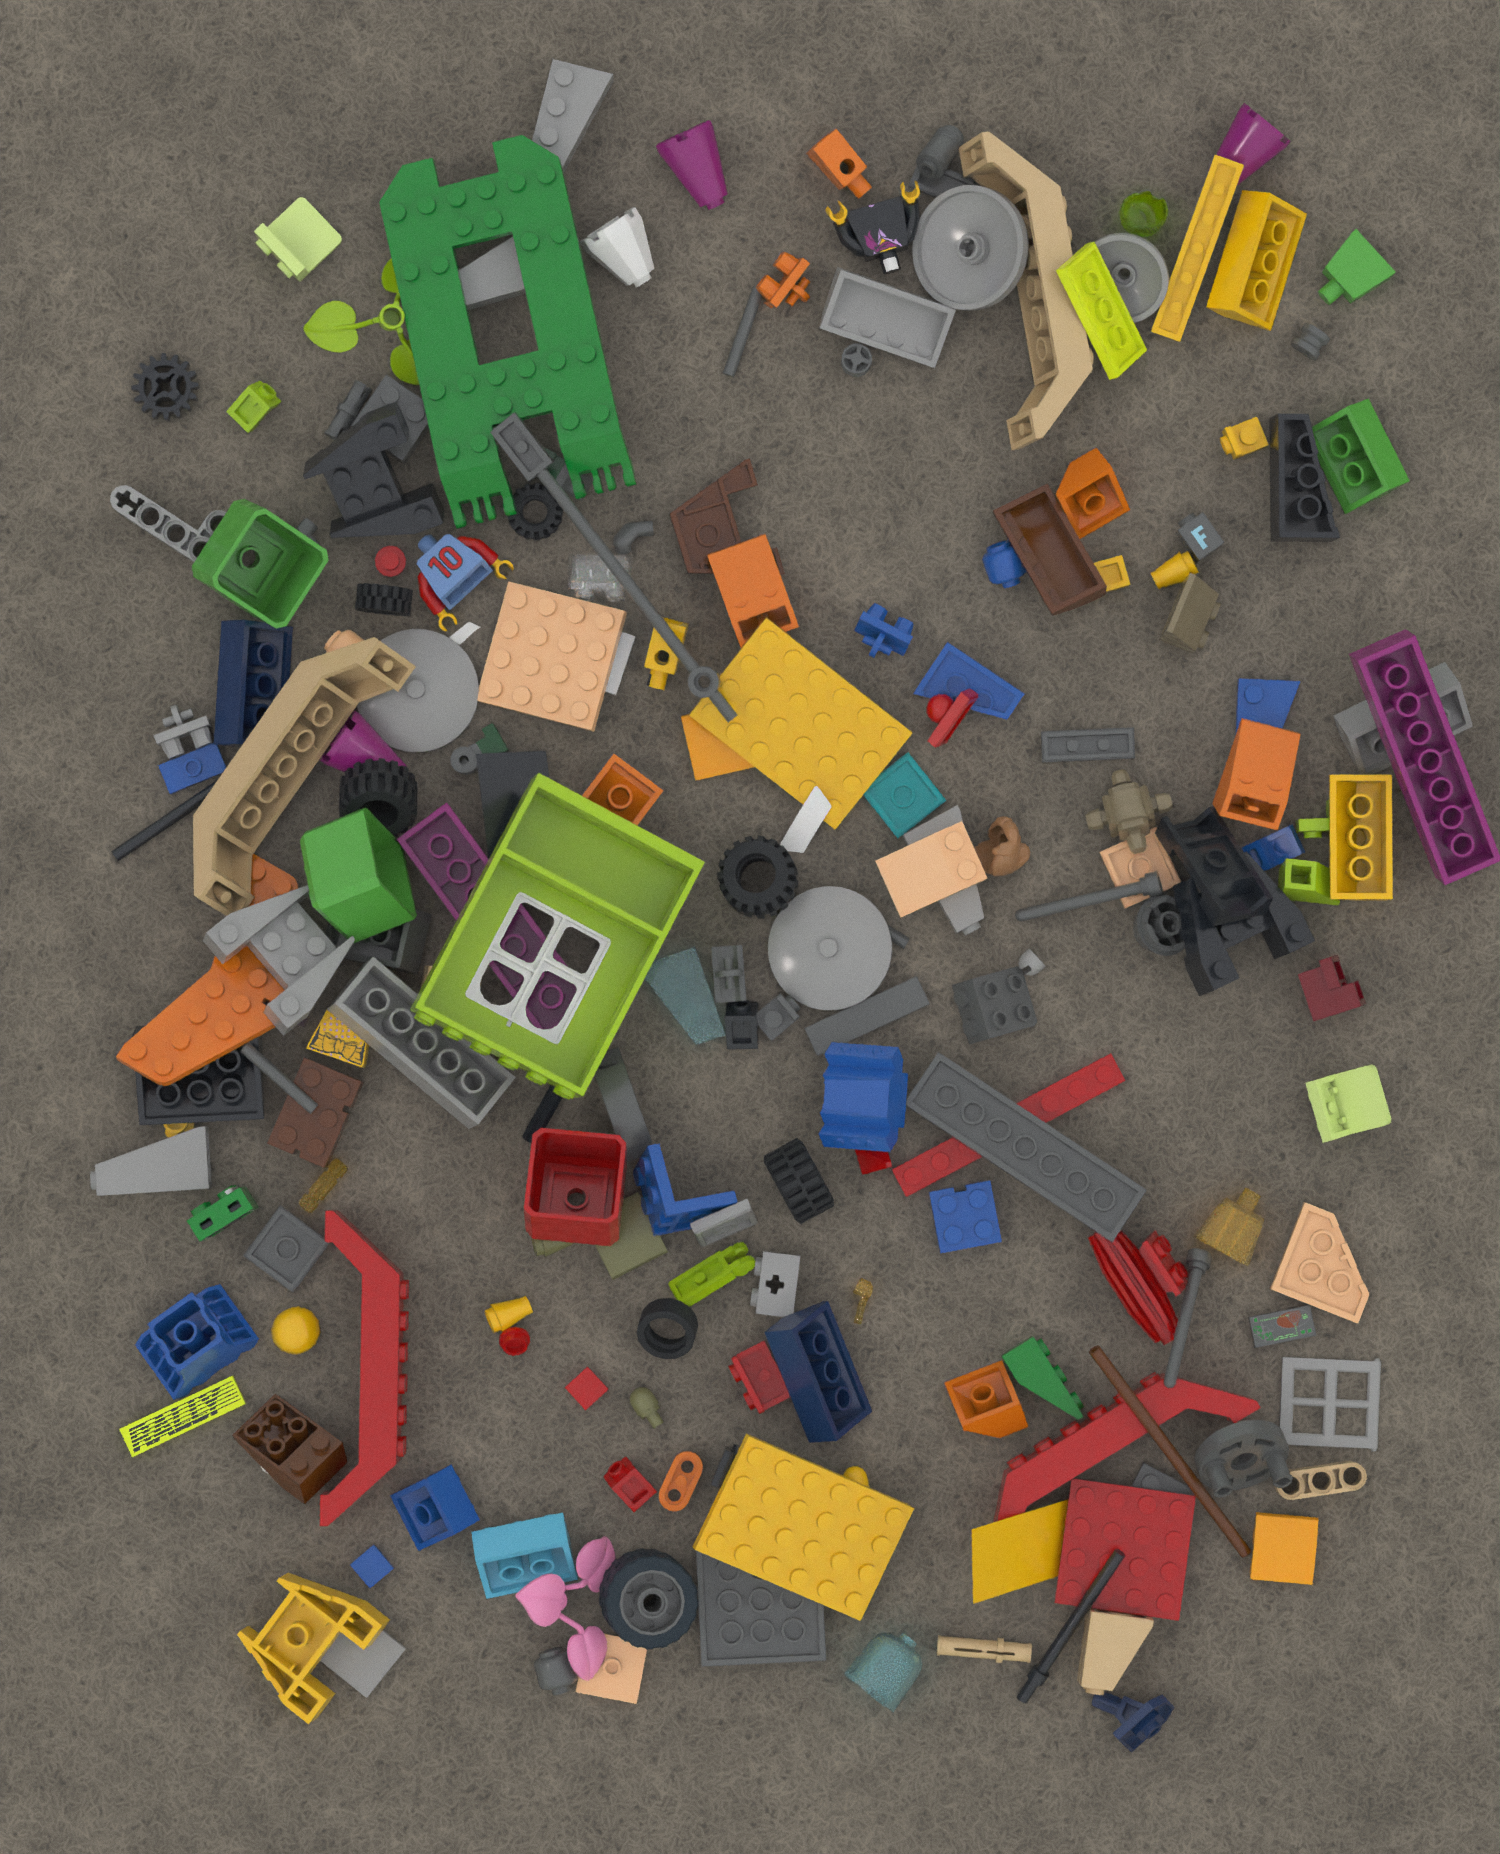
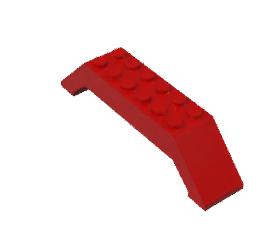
[320,1210,410,1526]
[993,1372,1261,1522]

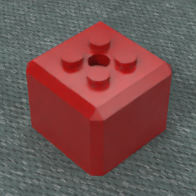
[524,1128,627,1246]

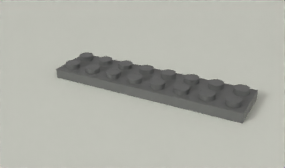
[906,1052,1147,1243]

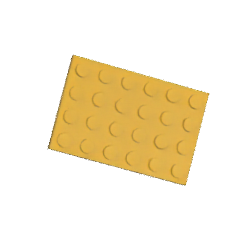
[689,617,912,829]
[693,1433,914,1621]

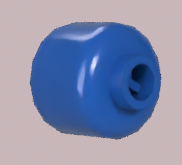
[982,540,1026,588]

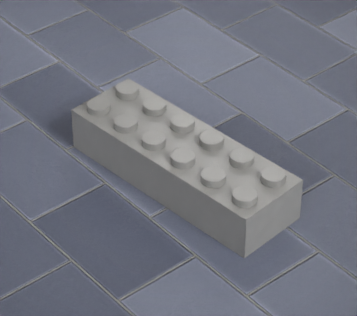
[327,957,516,1129]

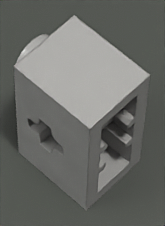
[750,1251,800,1317]

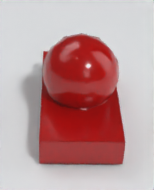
[926,688,979,748]

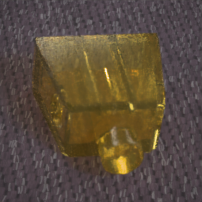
[1193,1187,1264,1266]

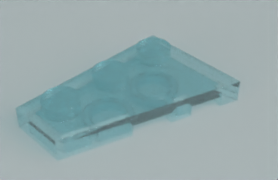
[645,947,726,1045]

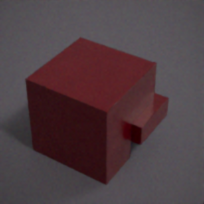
[1298,954,1366,1022]

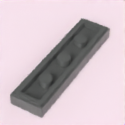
[804,976,930,1056]

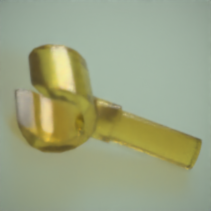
[853,1278,873,1324]

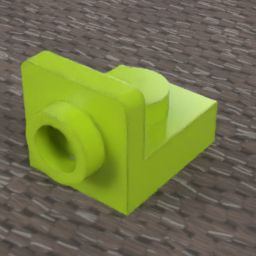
[226,381,281,433]

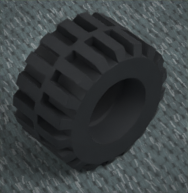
[339,758,417,837]
[717,835,799,919]
[764,1138,834,1224]

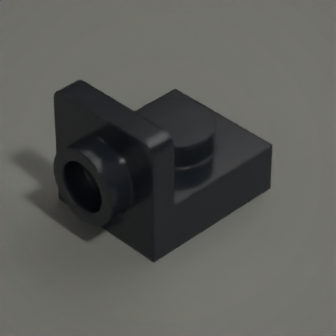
[725,1000,759,1049]

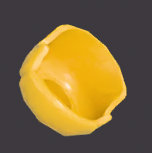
[271,1306,321,1355]

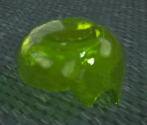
[1118,191,1169,237]

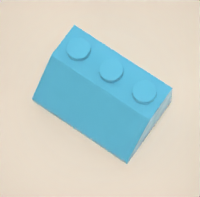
[471,1513,578,1599]

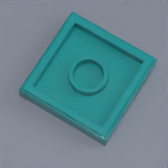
[863,752,946,839]

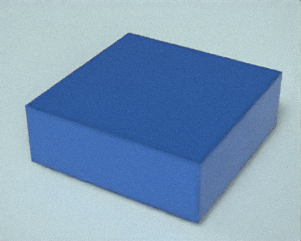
[350,1544,394,1588]

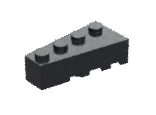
[1269,413,1340,542]

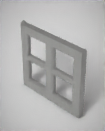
[1279,1357,1381,1452]

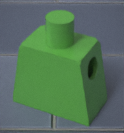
[1318,229,1396,305]

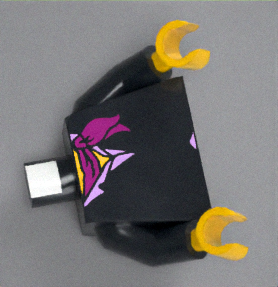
[826,180,920,274]

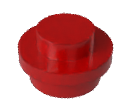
[375,546,406,577]
[499,1327,530,1356]

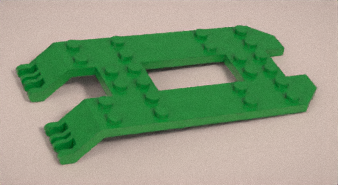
[379,135,637,529]

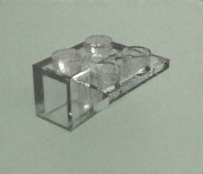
[568,554,632,601]

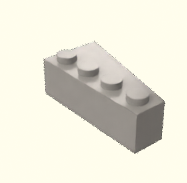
[532,59,614,173]

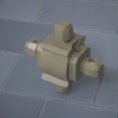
[1085,769,1173,854]

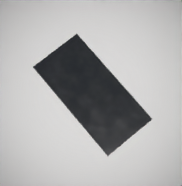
[476,751,549,860]

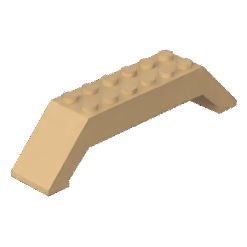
[959,132,1094,450]
[193,637,416,916]

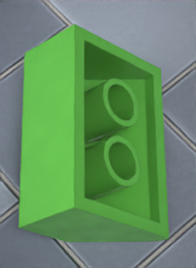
[1312,398,1410,514]

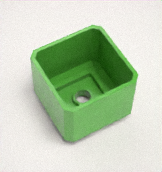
[192,499,329,629]
[300,807,417,943]

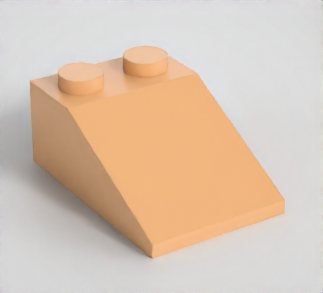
[875,821,987,918]

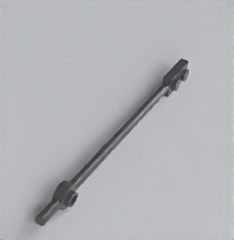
[490,413,738,723]

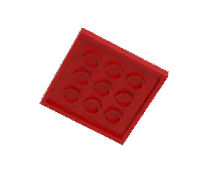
[1054,1478,1196,1621]

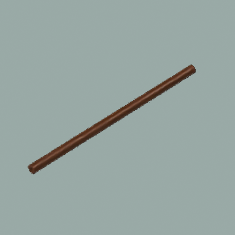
[1089,1345,1251,1557]

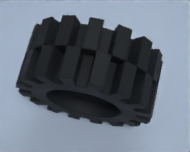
[507,483,563,541]
[355,583,413,616]

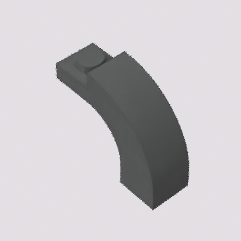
[595,1047,653,1162]

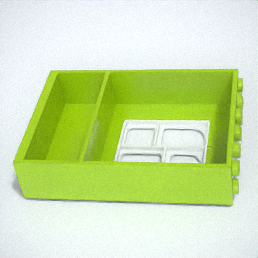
[410,773,705,1100]

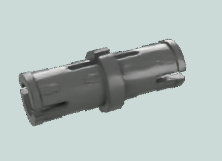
[324,380,372,441]

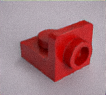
[603,1457,657,1512]

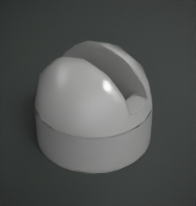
[1018,949,1046,976]

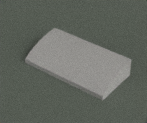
[819,267,956,368]

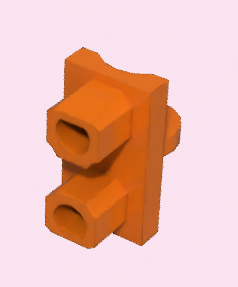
[756,252,810,309]

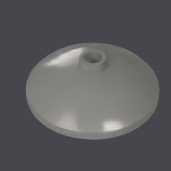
[1095,233,1169,323]

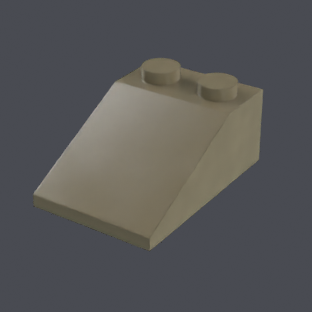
[1159,573,1221,654]

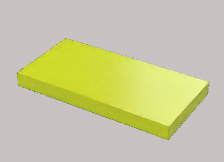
[1056,241,1147,380]

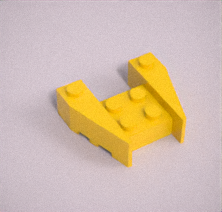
[237,1573,390,1724]

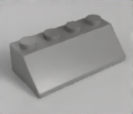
[1334,662,1473,775]

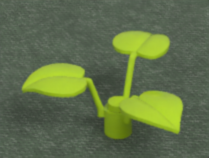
[303,258,419,385]

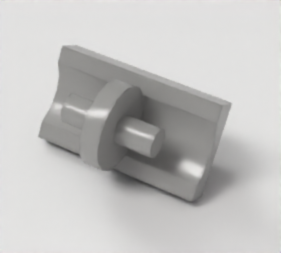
[154,705,212,760]

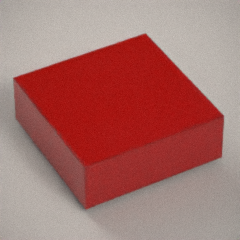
[565,1366,609,1410]

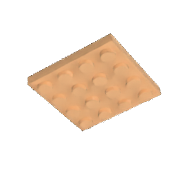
[477,581,627,732]

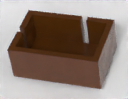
[267,1057,364,1168]

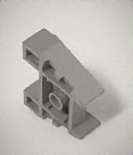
[203,885,355,1036]

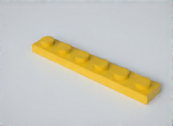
[1151,155,1244,342]

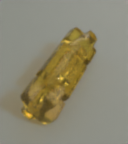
[299,1158,348,1213]

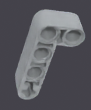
[110,485,226,562]

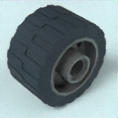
[598,1548,699,1649]

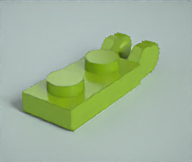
[668,1242,756,1307]

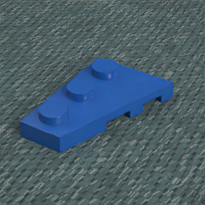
[913,642,1025,720]
[1235,678,1300,736]

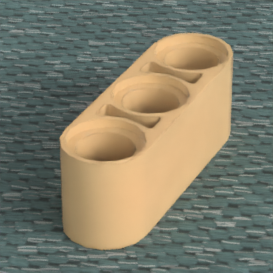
[1274,1461,1367,1500]

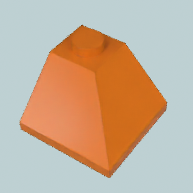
[1055,448,1130,539]
[944,1360,1028,1438]

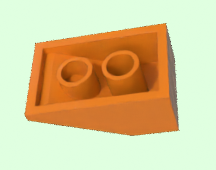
[582,754,663,826]

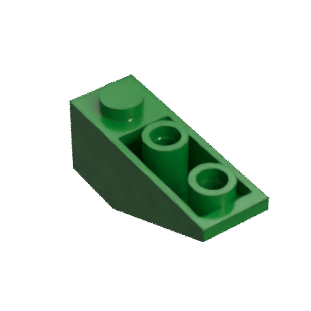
[1000,1336,1084,1420]

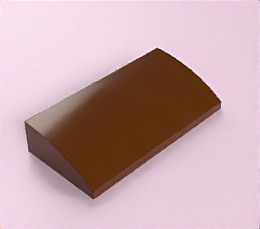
[993,484,1107,616]

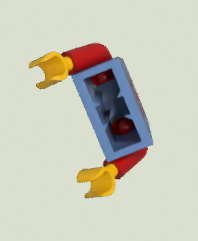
[417,534,514,631]

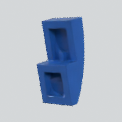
[1241,824,1305,871]

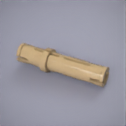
[937,1635,1032,1663]

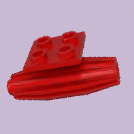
[1088,1230,1189,1345]

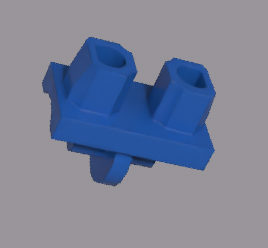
[854,603,914,658]

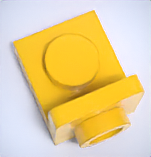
[1220,417,1269,460]

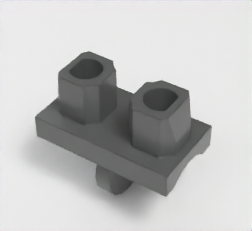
[711,945,746,1003]

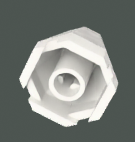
[580,207,654,287]

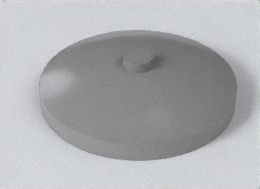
[912,185,1029,311]
[357,629,479,753]
[768,886,892,1010]

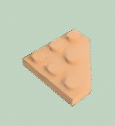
[1270,1202,1369,1324]

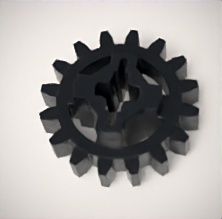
[131,353,200,422]

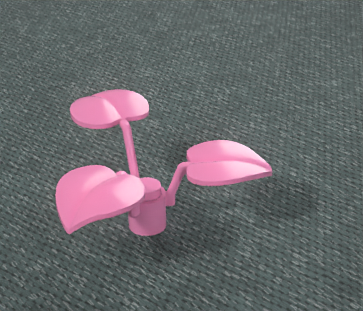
[515,1536,616,1681]

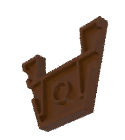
[669,458,785,575]

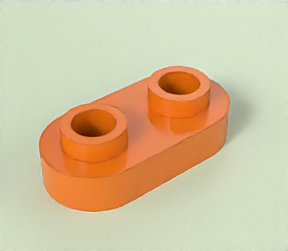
[659,1451,703,1511]

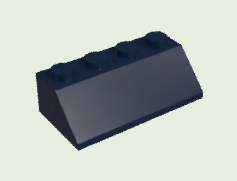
[214,620,293,747]
[764,1301,872,1443]

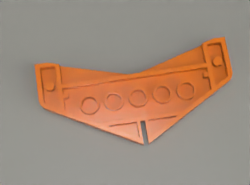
[116,854,299,1086]

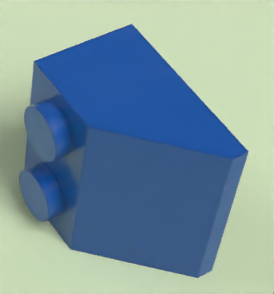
[390,1464,480,1551]

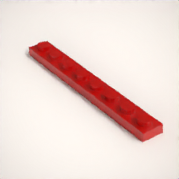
[892,1053,1126,1197]

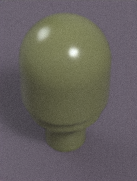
[630,1387,664,1429]

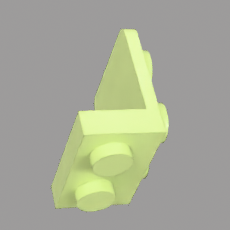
[254,197,342,282]
[1306,1064,1391,1143]

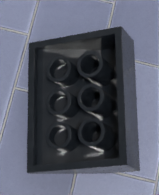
[132,1026,264,1125]

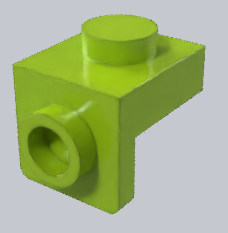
[1295,800,1329,839]

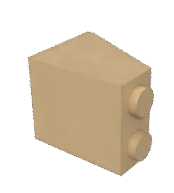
[1077,1608,1154,1695]

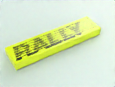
[119,1376,246,1457]

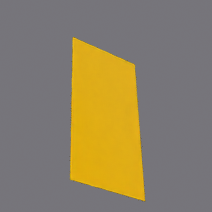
[971,1499,1068,1604]

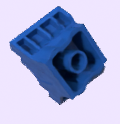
[819,1042,908,1152]
[135,1284,259,1400]

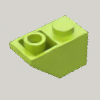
[1278,858,1340,906]

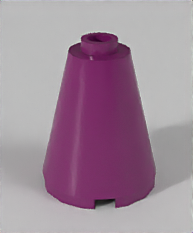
[1208,103,1291,187]
[656,120,728,210]
[319,710,407,773]

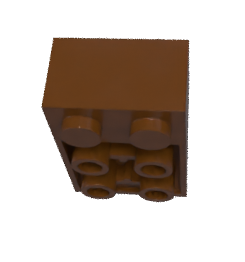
[232,1394,348,1504]

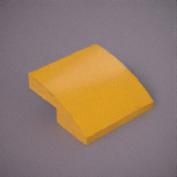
[681,714,754,781]
[1250,1512,1319,1585]

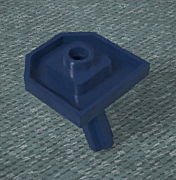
[1092,1692,1175,1753]

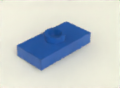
[158,743,227,794]

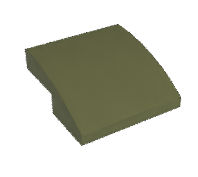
[595,1192,668,1280]

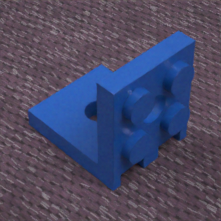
[633,1144,738,1236]

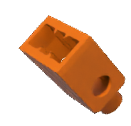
[806,129,872,199]

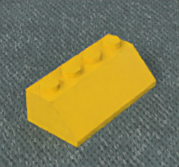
[1206,190,1307,331]
[1329,775,1393,901]

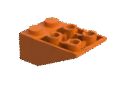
[707,534,799,648]
[1212,718,1301,831]

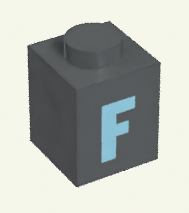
[1175,512,1224,563]

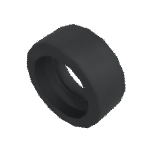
[636,1298,699,1359]

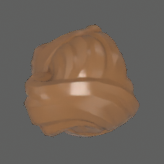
[974,816,1030,877]

